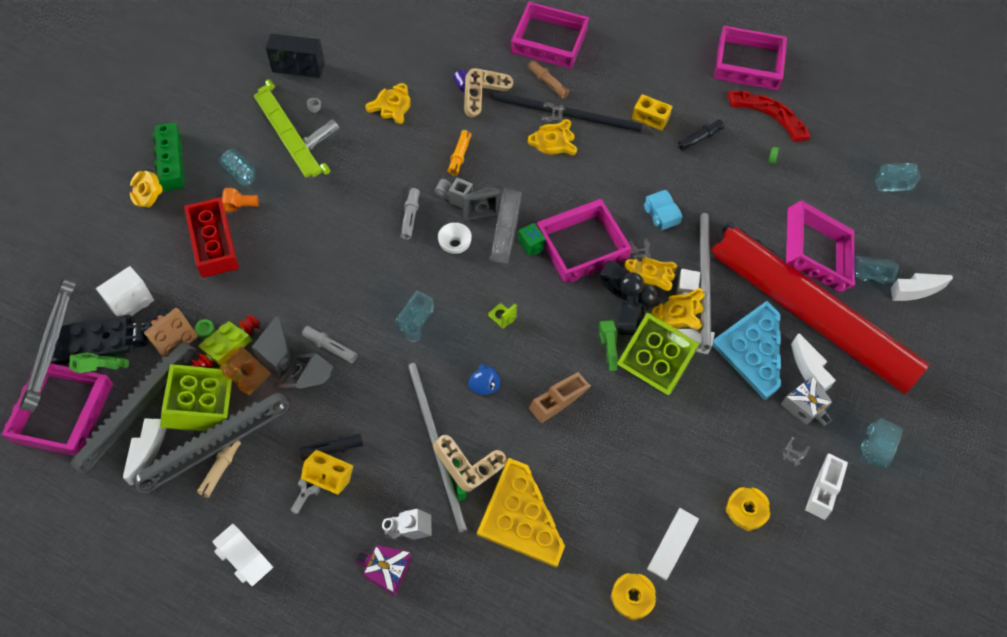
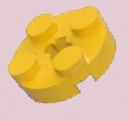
[130,171,162,208]
[726,487,770,531]
[611,573,656,620]

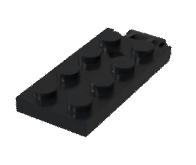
[50,315,148,365]

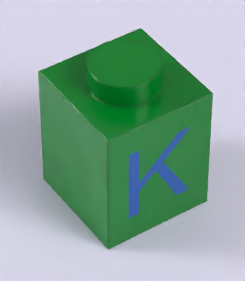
[518,223,546,256]

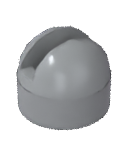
[307,98,321,113]

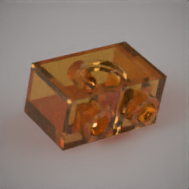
[219,346,271,395]

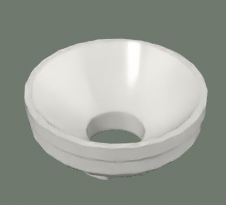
[438,223,472,254]

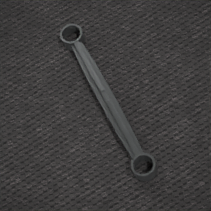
[19,277,76,413]

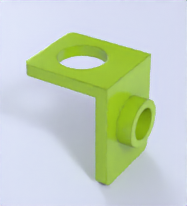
[488,303,517,329]

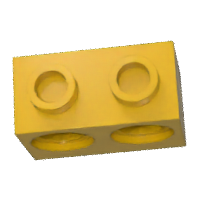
[632,94,673,131]
[301,450,353,495]

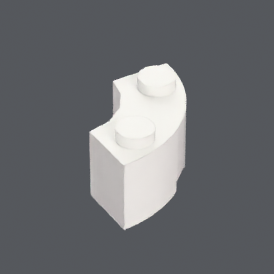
[212,524,273,586]

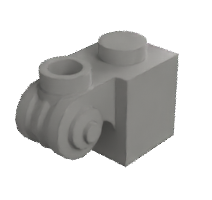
[434,178,473,209]
[382,509,432,540]

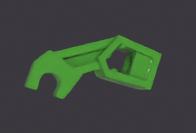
[599,320,618,371]
[69,353,129,373]

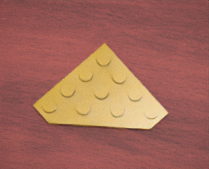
[477,458,565,568]

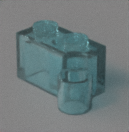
[396,290,434,342]

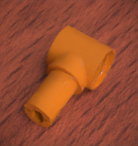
[222,188,259,212]

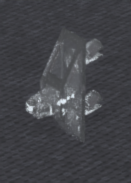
[490,188,522,264]

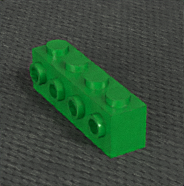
[153,122,185,192]

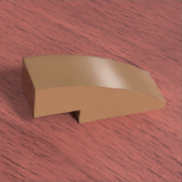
[529,372,591,423]

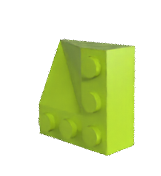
[617,313,700,395]
[161,364,233,431]

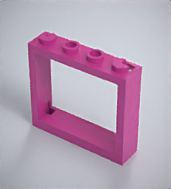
[510,2,589,69]
[714,26,787,91]
[536,199,632,283]
[786,200,855,292]
[1,363,113,456]

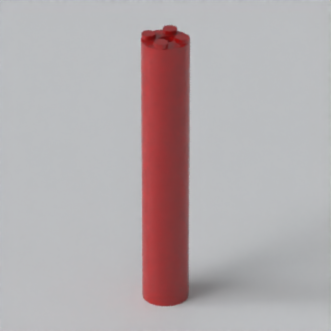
[712,227,930,395]

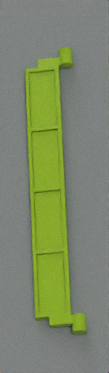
[254,79,330,178]

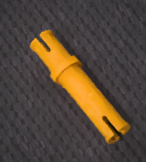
[447,130,472,176]

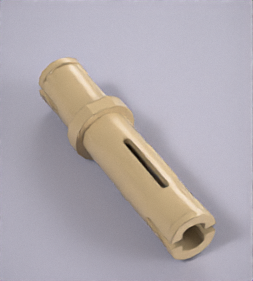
[197,440,241,498]

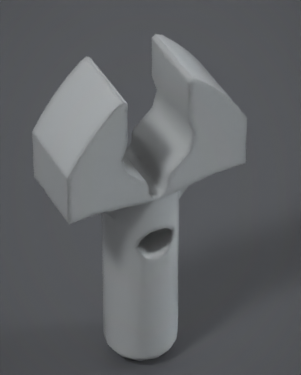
[291,479,320,514]

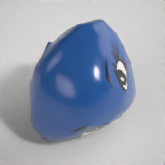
[468,363,501,395]

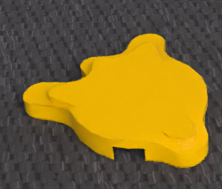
[365,83,411,124]
[528,119,577,155]
[624,258,677,291]
[652,288,705,330]

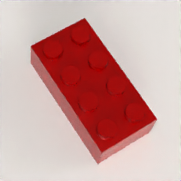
[184,197,240,278]

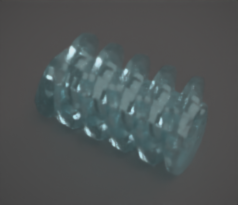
[219,148,256,186]

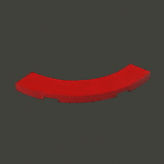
[728,91,811,142]

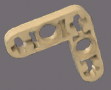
[464,68,513,118]
[433,435,507,492]

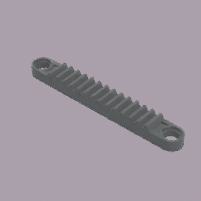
[71,342,195,474]
[133,393,289,493]

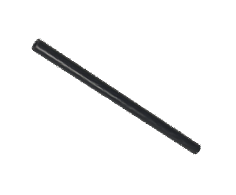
[494,92,642,132]

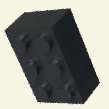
[266,33,325,78]

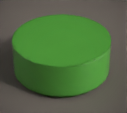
[768,147,779,165]
[194,319,216,339]

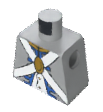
[781,376,833,426]

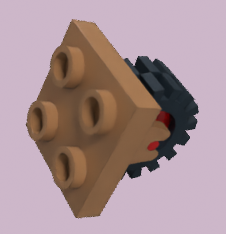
[142,308,198,357]

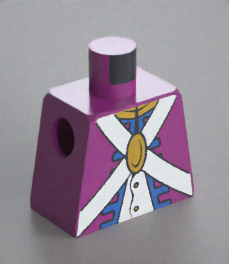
[356,545,412,597]

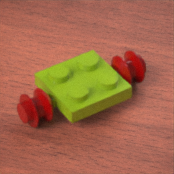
[191,314,260,368]

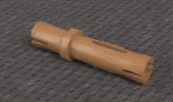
[528,60,569,99]

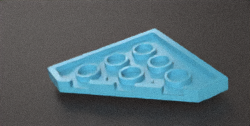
[712,301,781,400]

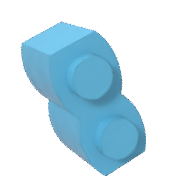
[644,190,682,231]

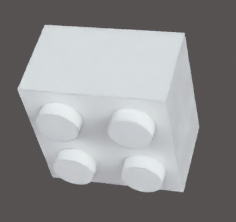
[96,266,154,317]

